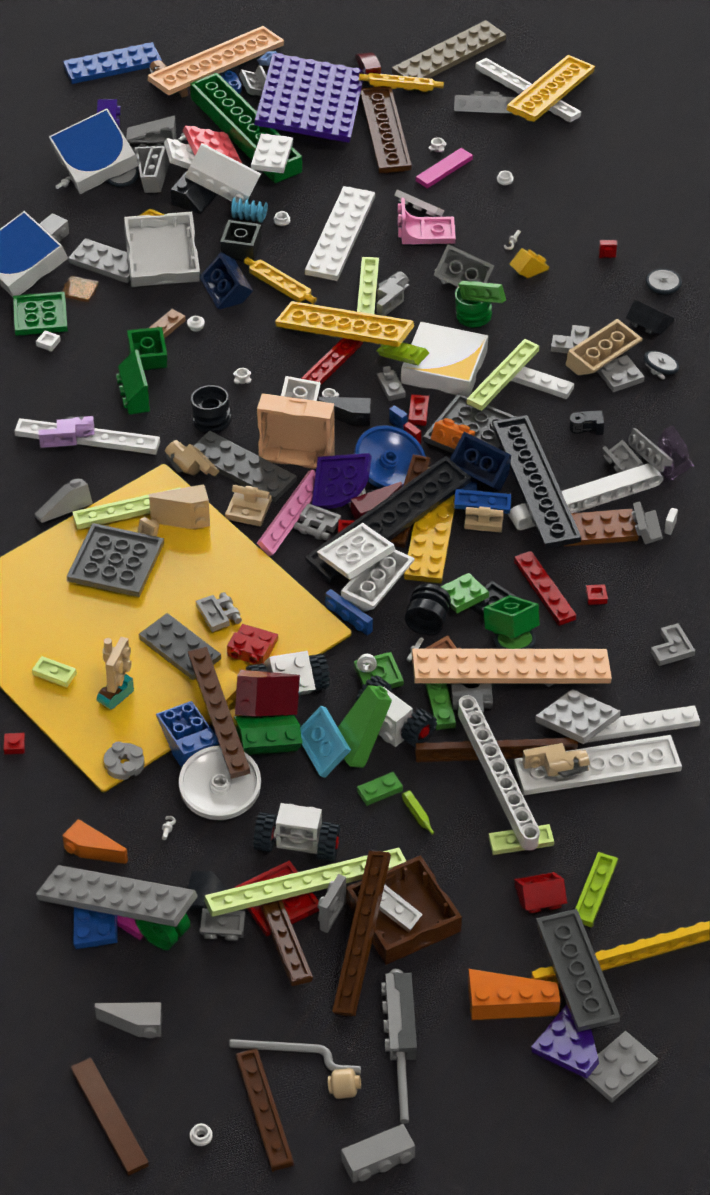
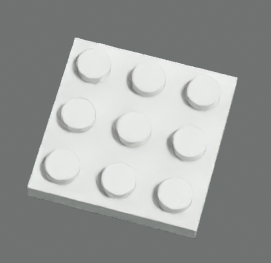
[317,523,396,580]

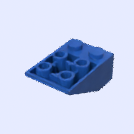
[156,701,219,768]

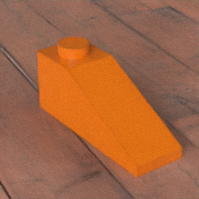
[62,819,128,864]

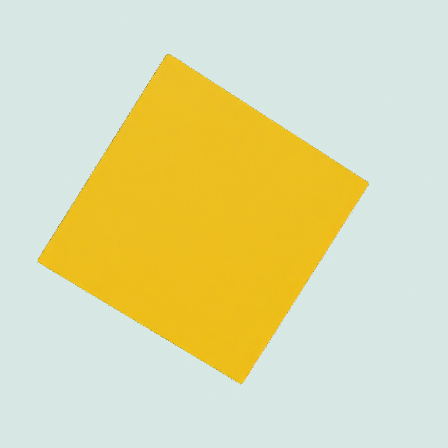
[0,464,351,792]

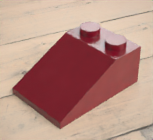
[235,670,300,716]

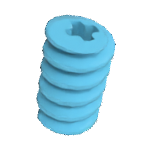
[231,197,268,223]

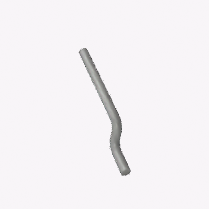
[230,1039,361,1075]

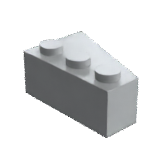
[126,115,177,153]
[135,146,170,193]

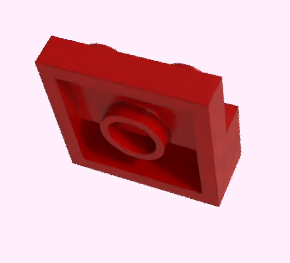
[227,624,278,665]

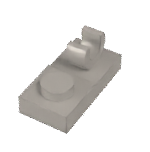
[377,366,406,401]

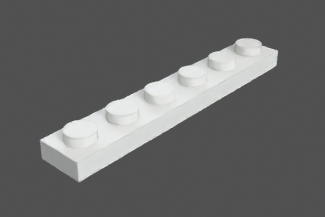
[586,706,700,743]

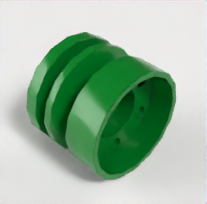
[455,281,492,327]

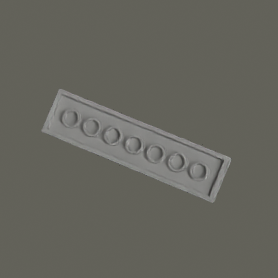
[36,865,198,927]

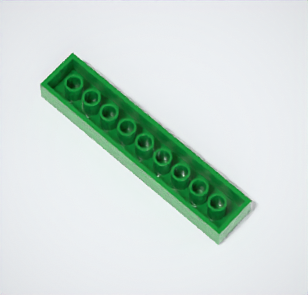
[190,73,302,183]

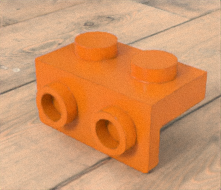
[431,418,475,449]

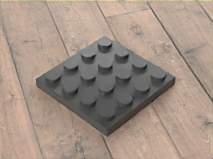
[423,393,516,454]
[67,523,164,597]

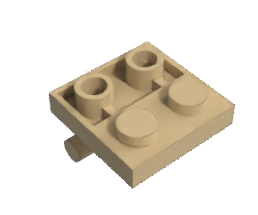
[225,485,272,526]
[464,506,504,533]
[102,637,132,693]

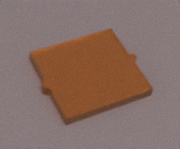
[62,276,99,302]

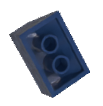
[200,253,253,309]
[450,432,511,491]

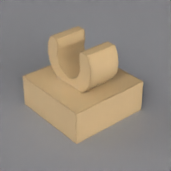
[137,517,160,537]

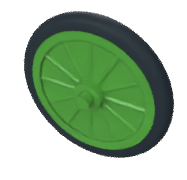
[495,631,536,649]

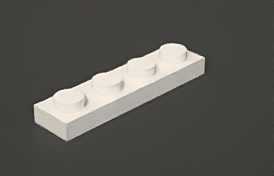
[511,367,574,399]

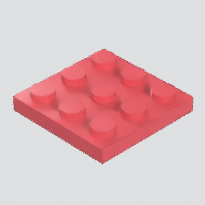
[183,126,242,163]

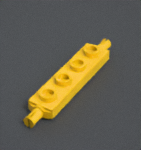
[358,73,444,92]
[244,257,317,304]

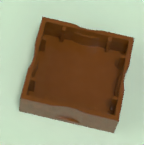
[346,855,462,965]

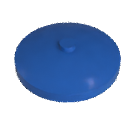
[354,426,426,489]

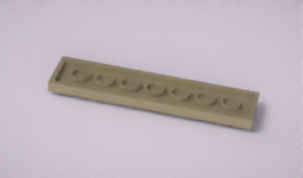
[392,20,506,79]

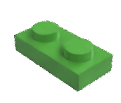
[357,772,403,806]

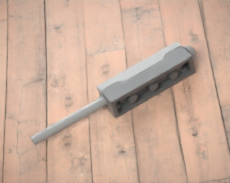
[381,969,417,1124]

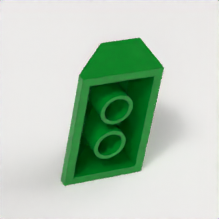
[116,350,150,415]
[233,715,302,755]

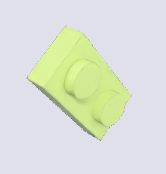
[32,656,77,687]

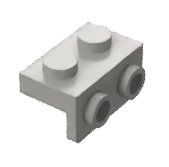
[239,66,267,96]
[603,440,644,473]
[632,501,663,544]
[199,908,245,941]

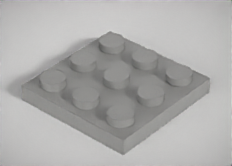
[536,689,620,744]

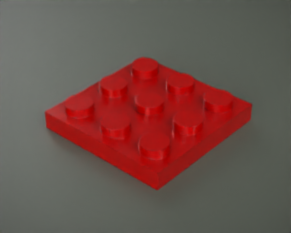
[235,860,319,937]

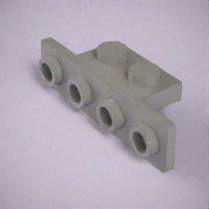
[454,91,516,113]
[628,428,673,472]

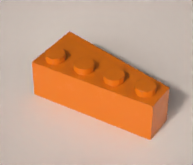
[468,969,560,1020]

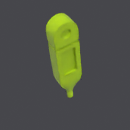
[402,790,434,835]

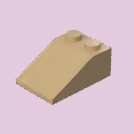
[149,484,210,529]

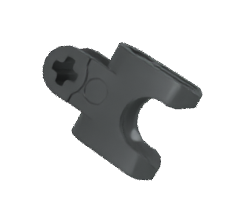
[450,683,493,714]

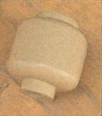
[328,1068,361,1099]

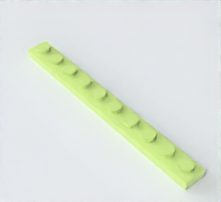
[204,848,406,917]

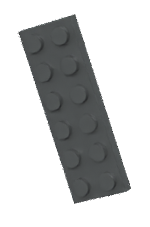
[194,431,297,502]
[536,909,620,1032]

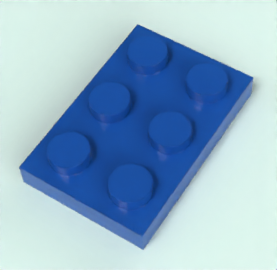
[74,907,117,949]

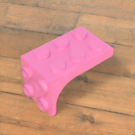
[397,198,456,245]

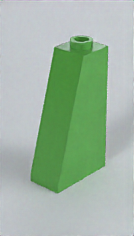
[338,685,392,768]

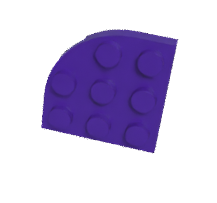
[312,453,372,509]

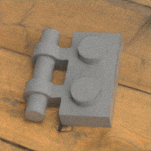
[294,504,341,541]
[196,592,242,632]

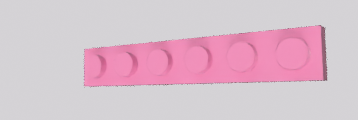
[257,469,316,556]

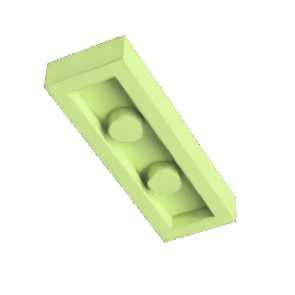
[488,824,554,855]

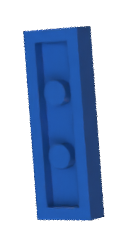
[454,489,511,514]
[325,589,373,636]

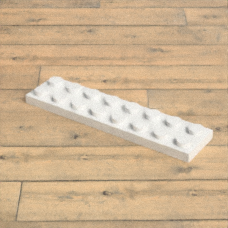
[305,186,375,281]
[514,735,682,795]

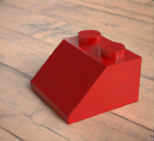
[514,872,567,913]

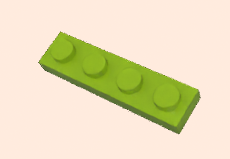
[377,342,430,366]
[575,852,618,927]

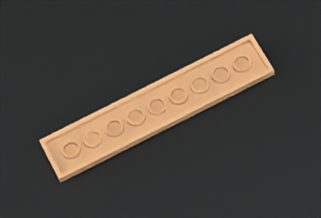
[147,26,284,96]
[412,649,612,684]

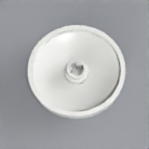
[179,746,261,820]

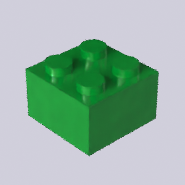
[127,327,167,370]
[484,595,540,638]

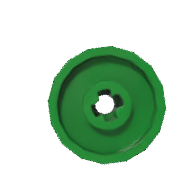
[135,913,190,950]

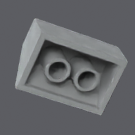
[433,244,494,287]

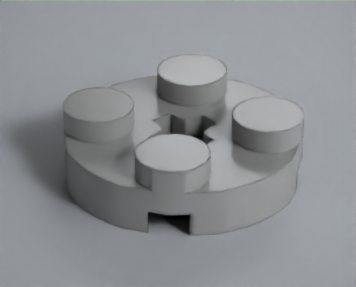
[103,741,145,780]

